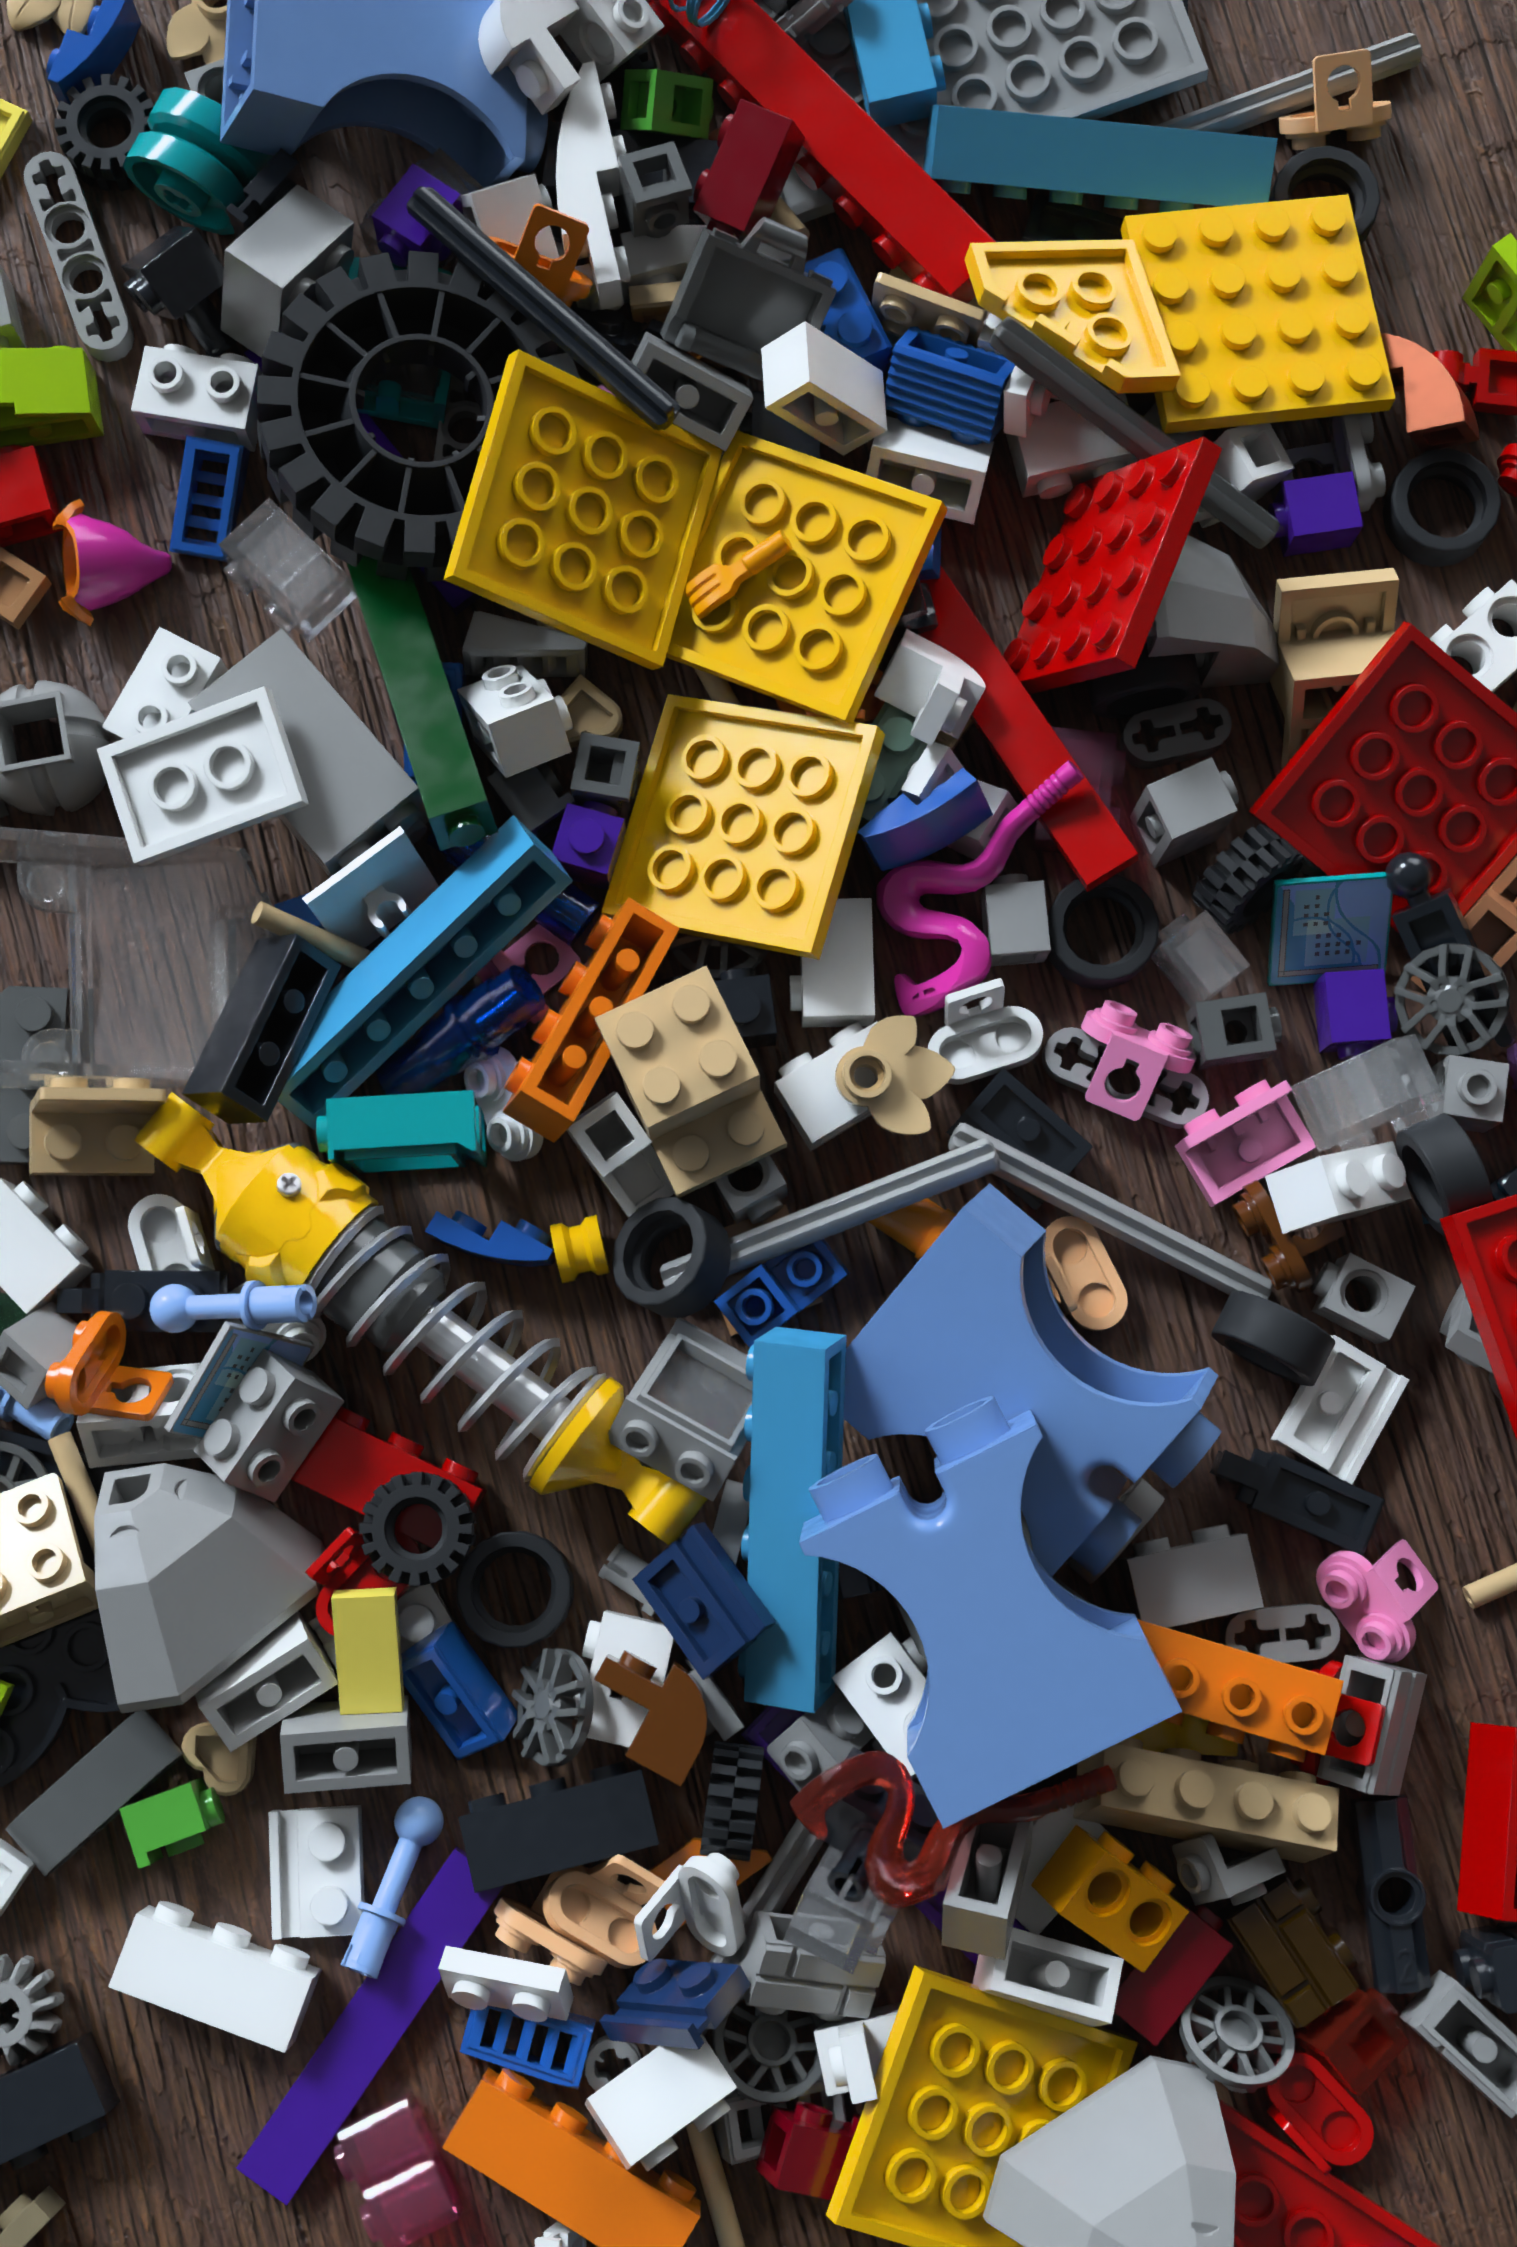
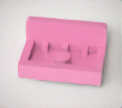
[1175,1079,1317,1207]

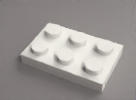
[97,686,309,866]

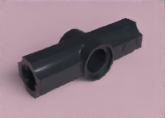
[1350,1794,1431,1994]

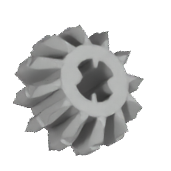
[0,1954,65,2066]

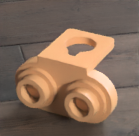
[1279,49,1392,150]
[1045,1216,1128,1331]
[542,1854,665,1969]
[494,1865,608,1986]

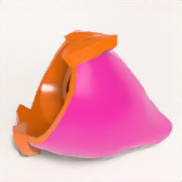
[52,499,172,626]

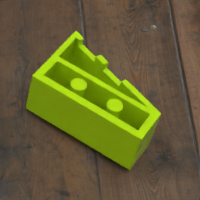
[0,346,104,448]

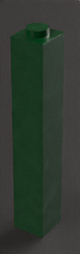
[346,555,498,851]

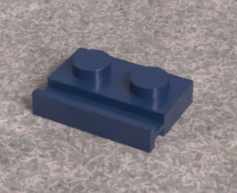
[632,1522,776,1680]
[599,1958,751,2050]

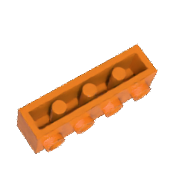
[502,897,680,1143]
[1138,1619,1344,1763]
[442,2067,701,2247]

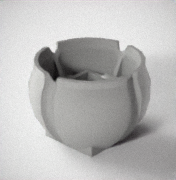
[0,680,111,816]

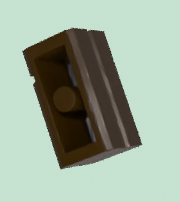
[1218,1874,1359,2029]

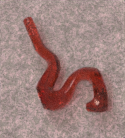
[789,1750,1117,1910]

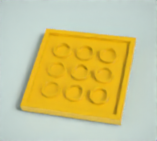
[1121,194,1396,434]
[443,349,723,670]
[666,431,948,724]
[601,694,886,960]
[826,1965,1138,2247]

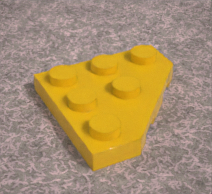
[964,239,1181,394]

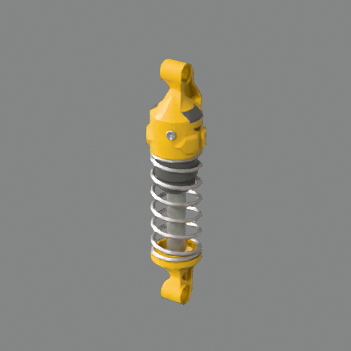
[134,1092,707,1546]

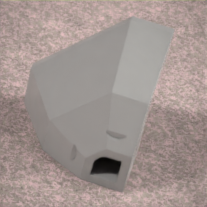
[1146,535,1280,688]
[94,1463,325,1714]
[983,2055,1236,2247]

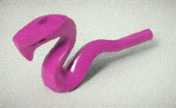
[876,760,1084,1017]

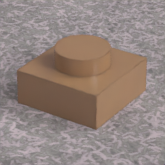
[0,547,52,630]

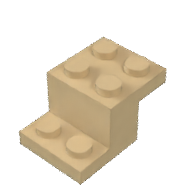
[1270,568,1399,769]
[595,966,787,1198]

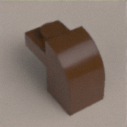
[594,1650,707,1787]

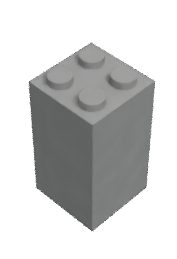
[188,628,429,877]

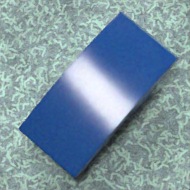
[46,0,141,105]
[857,767,993,871]
[425,1210,556,1267]
[714,1239,850,1348]

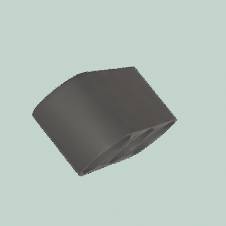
[5,1710,184,1877]

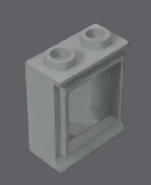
[608,1318,753,1501]

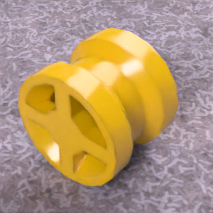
[550,1215,610,1284]

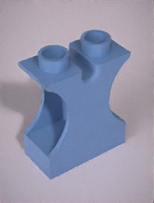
[220,0,548,193]
[844,1183,1222,1577]
[799,1396,1182,1829]

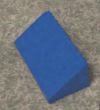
[401,1621,517,1760]

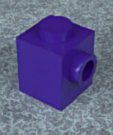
[372,163,464,267]
[1268,471,1363,557]
[552,801,626,890]
[1313,969,1398,1061]

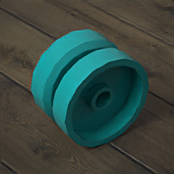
[123,87,273,235]

